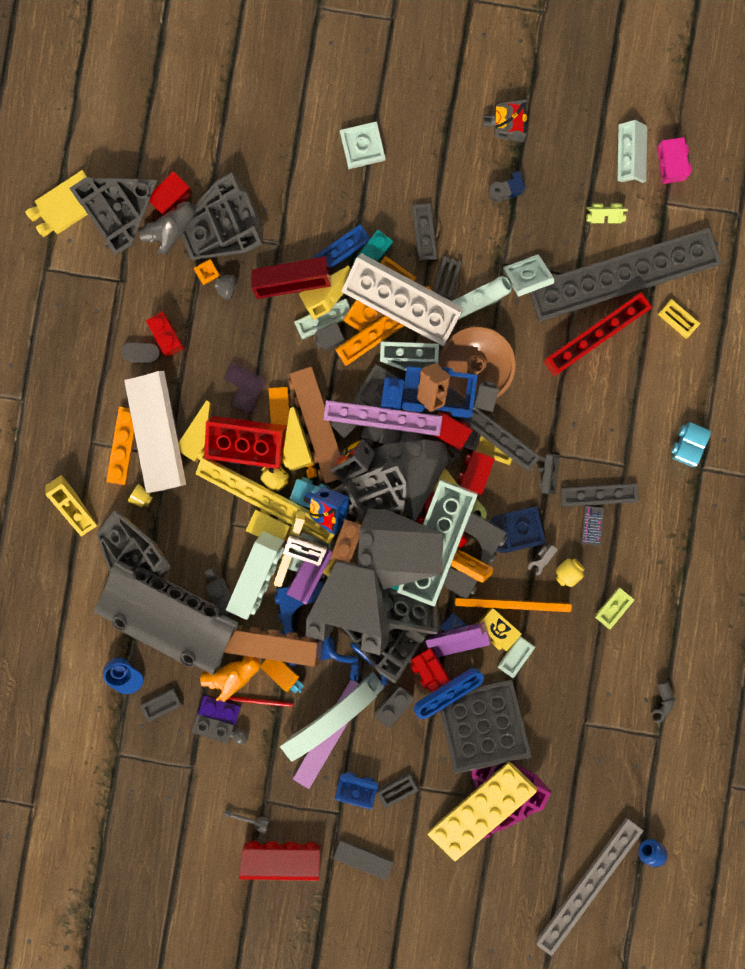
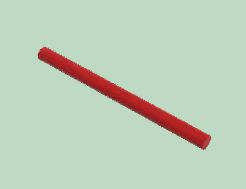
[227,696,293,707]

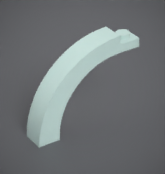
[280,673,385,762]

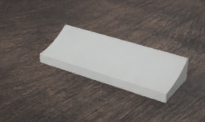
[341,254,464,346]
[124,371,186,493]

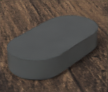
[121,342,161,363]

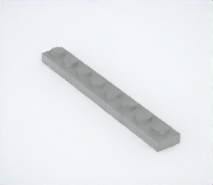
[535,817,643,956]

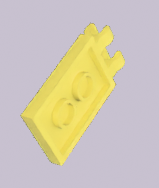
[25,170,88,237]

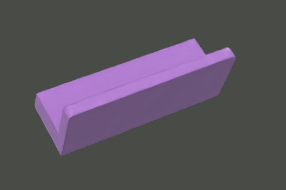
[286,548,333,604]
[426,622,491,657]

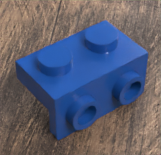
[334,772,379,810]

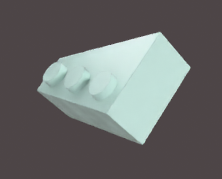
[380,342,439,371]

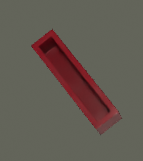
[251,256,331,299]

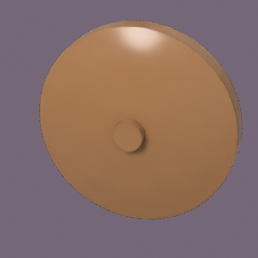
[438,326,516,403]

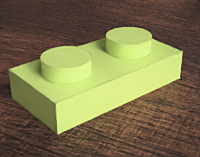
[594,587,634,629]

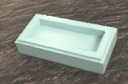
[497,636,535,678]

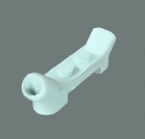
[452,276,512,320]

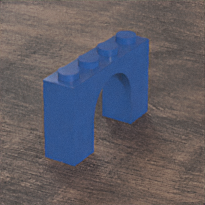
[275,580,336,666]

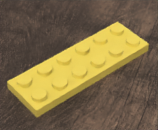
[427,761,538,861]

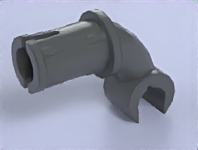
[651,681,676,723]

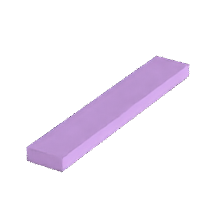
[323,400,442,436]
[293,680,359,789]

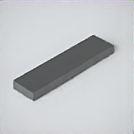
[560,483,639,507]

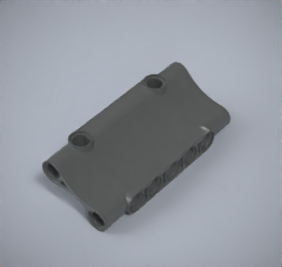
[94,560,238,675]

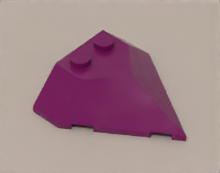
[472,762,552,839]

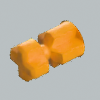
[305,459,318,479]

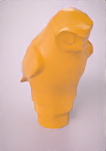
[200,656,261,702]

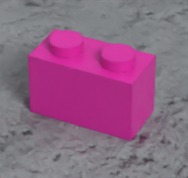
[657,137,692,184]

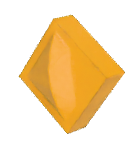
[193,259,220,285]

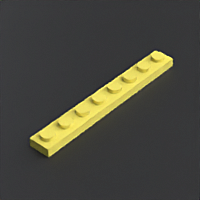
[196,456,335,545]

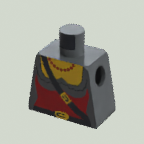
[483,100,527,142]
[330,439,375,483]

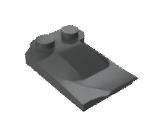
[381,588,441,634]

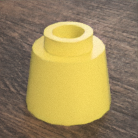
[128,484,153,508]

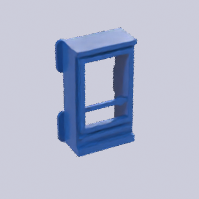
[402,366,478,418]

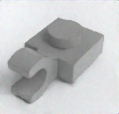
[527,544,558,576]

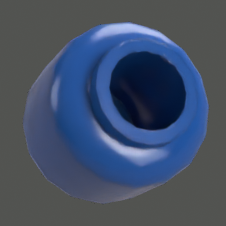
[638,839,668,868]

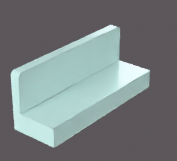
[617,120,647,183]

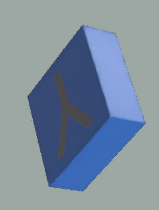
[441,612,467,631]

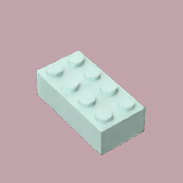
[226,531,284,620]

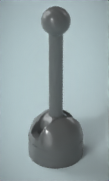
[224,810,270,834]

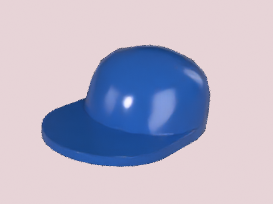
[103,657,143,694]

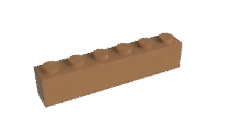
[288,367,340,484]
[225,624,323,667]

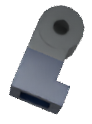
[488,171,526,203]

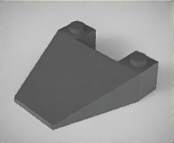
[306,560,389,655]

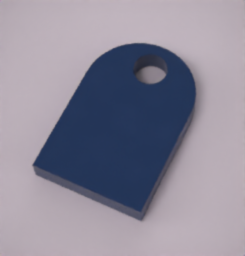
[489,506,546,553]

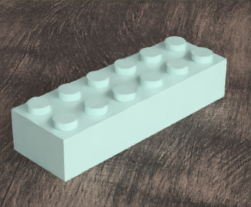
[397,479,478,607]

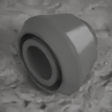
[214,275,238,300]

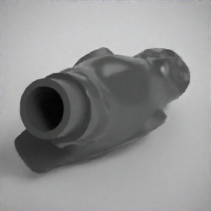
[138,201,195,255]

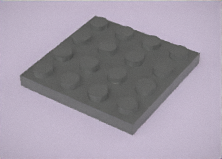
[440,680,532,774]

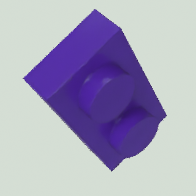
[198,695,241,725]

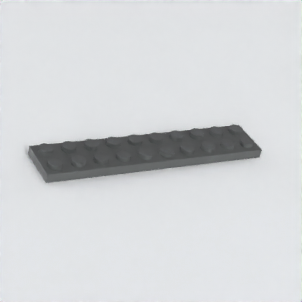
[529,228,722,322]

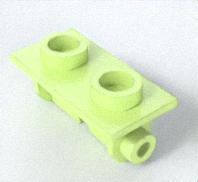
[586,203,628,224]

